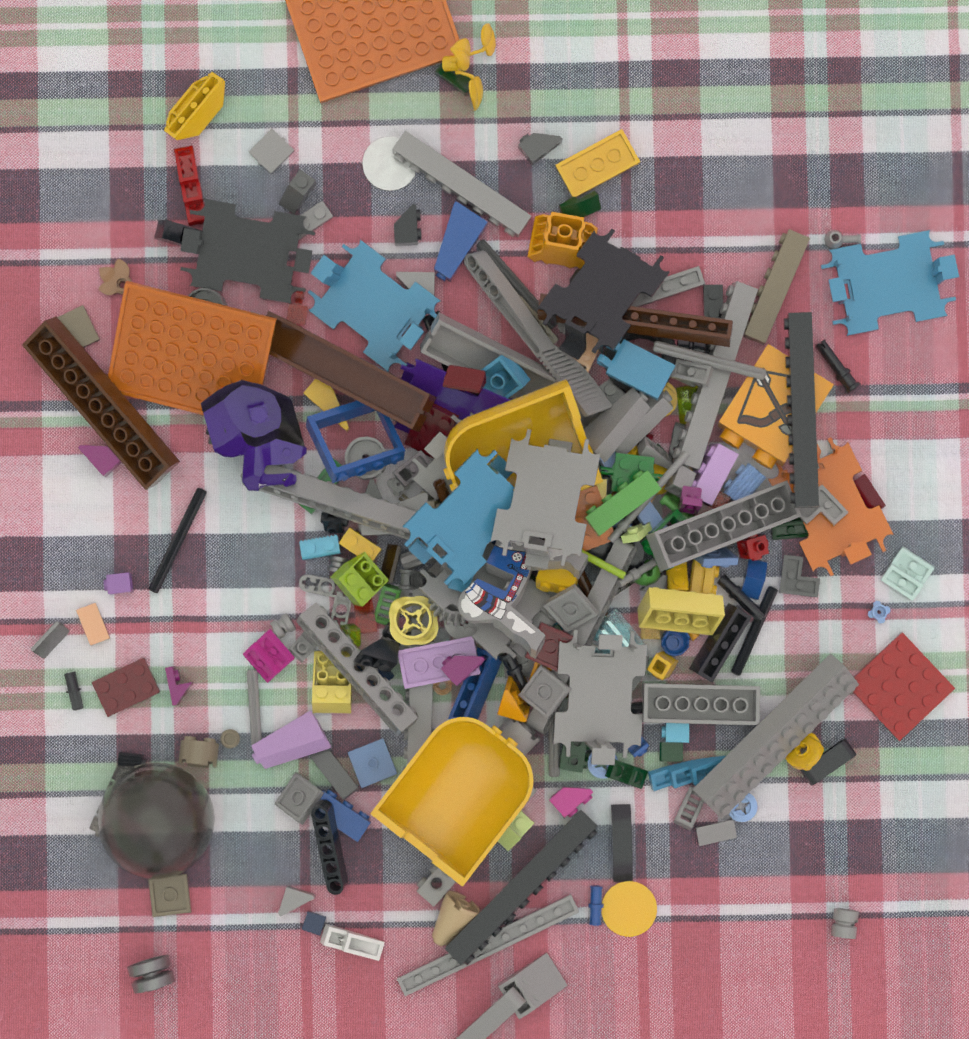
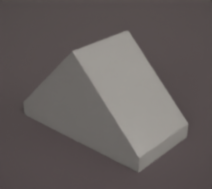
[278,886,315,917]

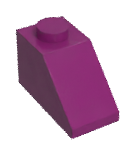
[78,445,122,477]
[441,656,487,686]

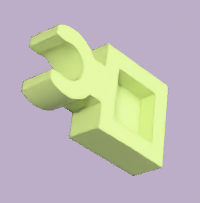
[621,522,652,543]

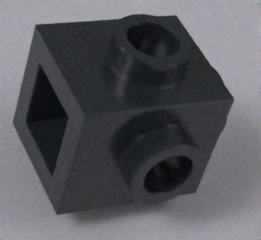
[320,512,349,534]

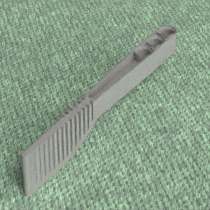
[464,250,612,417]

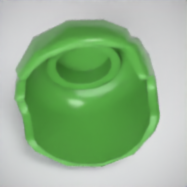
[634,560,660,586]

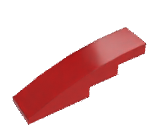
[174,145,205,226]

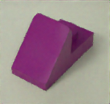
[678,486,703,515]
[165,666,193,706]

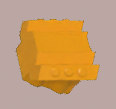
[527,212,598,269]

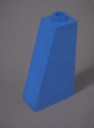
[434,201,488,282]

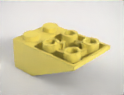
[312,651,352,713]

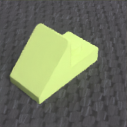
[498,811,534,851]

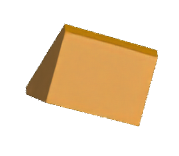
[497,675,530,722]

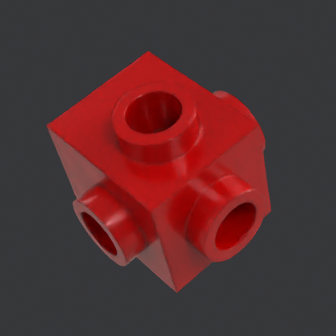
[737,534,769,561]

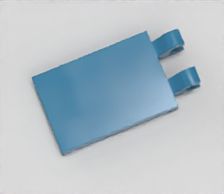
[597,339,676,401]

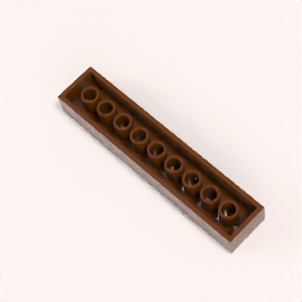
[22,316,180,490]

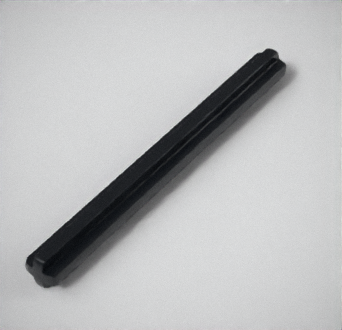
[149,488,207,593]

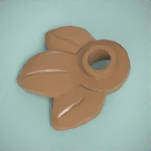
[99,259,132,295]

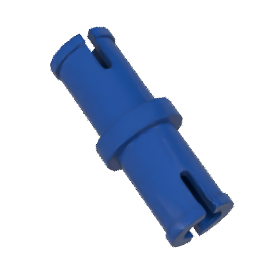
[588,885,604,926]

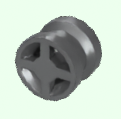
[327,555,349,572]

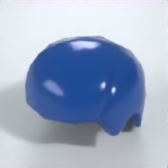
[661,630,690,657]

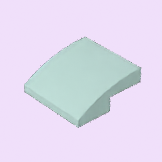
[881,546,935,601]

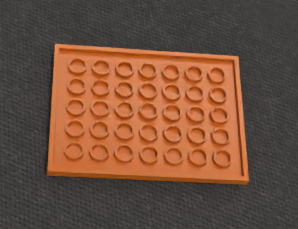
[285,0,459,103]
[108,281,277,415]

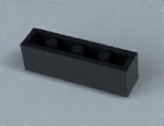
[689,603,752,683]

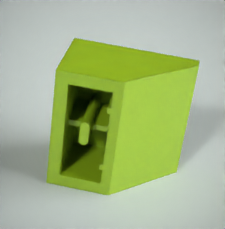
[330,552,389,607]

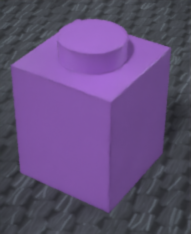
[103,572,134,595]

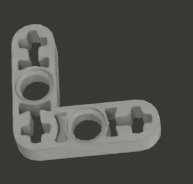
[299,575,352,634]

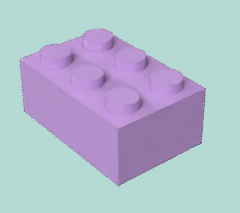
[692,443,739,506]

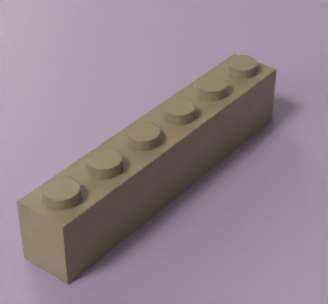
[743,229,810,345]

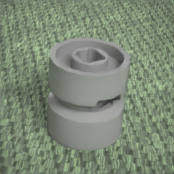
[831,908,859,939]

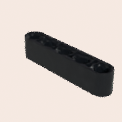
[311,799,348,895]

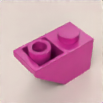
[549,786,593,818]

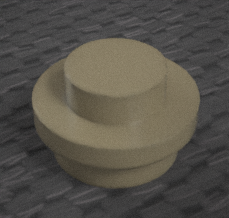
[220,729,240,749]

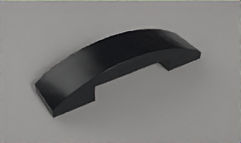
[611,804,633,882]

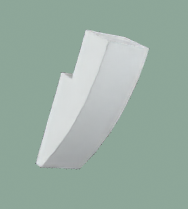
[320,924,385,961]

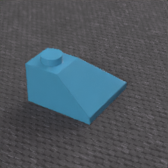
[481,355,531,399]

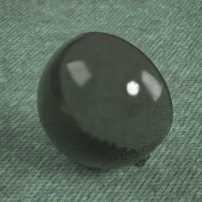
[89,762,215,879]

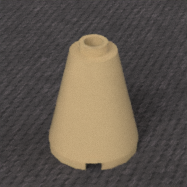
[432,891,480,947]

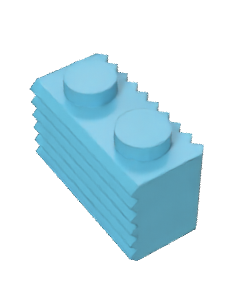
[299,534,341,560]

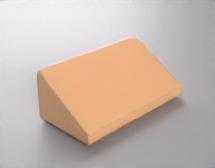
[76,603,110,646]

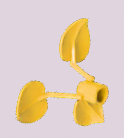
[442,23,496,111]

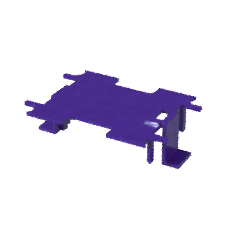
[394,359,512,434]

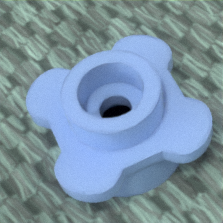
[868,601,891,623]

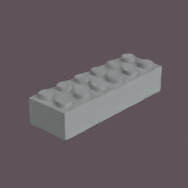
[642,683,760,725]

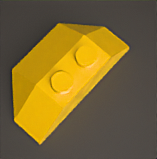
[164,72,225,140]

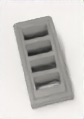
[637,436,673,469]
[673,786,704,830]

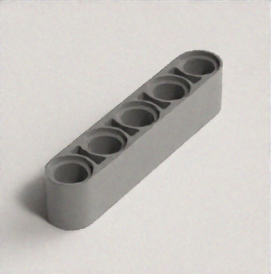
[456,987,526,1039]

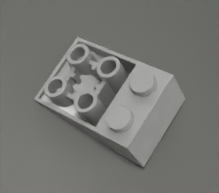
[498,952,568,1019]

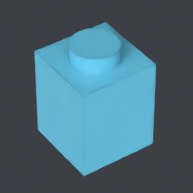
[661,723,689,743]

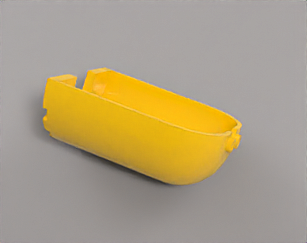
[443,379,603,492]
[370,717,534,887]

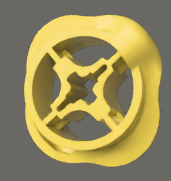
[389,596,439,646]

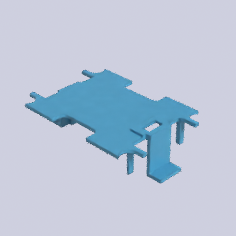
[821,230,959,336]
[308,240,441,372]
[402,449,514,585]

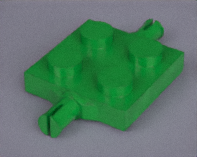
[600,453,663,492]

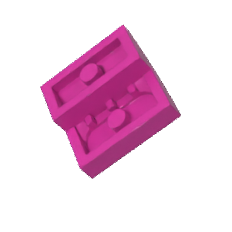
[243,629,295,683]

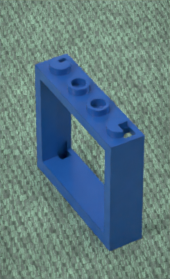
[306,401,406,483]

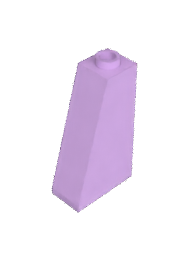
[251,711,331,769]

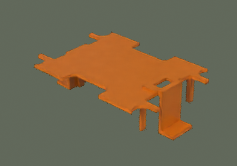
[768,437,894,577]

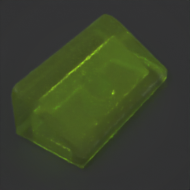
[676,385,698,424]

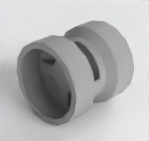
[270,613,296,639]

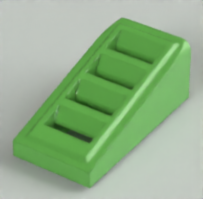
[372,583,402,625]

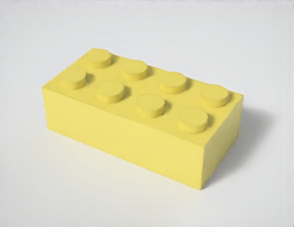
[637,587,725,635]

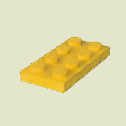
[555,129,640,198]

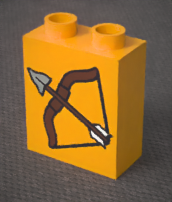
[718,344,834,470]

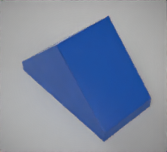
[741,559,768,600]

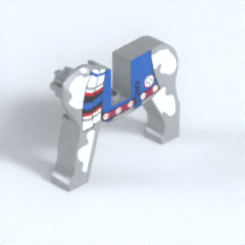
[458,536,588,659]

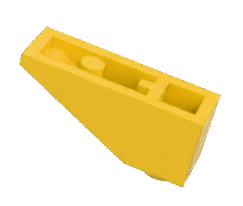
[303,379,350,432]

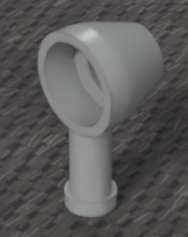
[824,230,861,249]

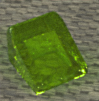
[340,623,361,647]

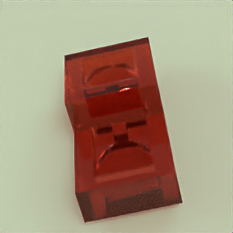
[354,598,378,635]

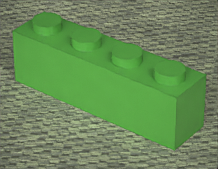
[584,470,661,536]

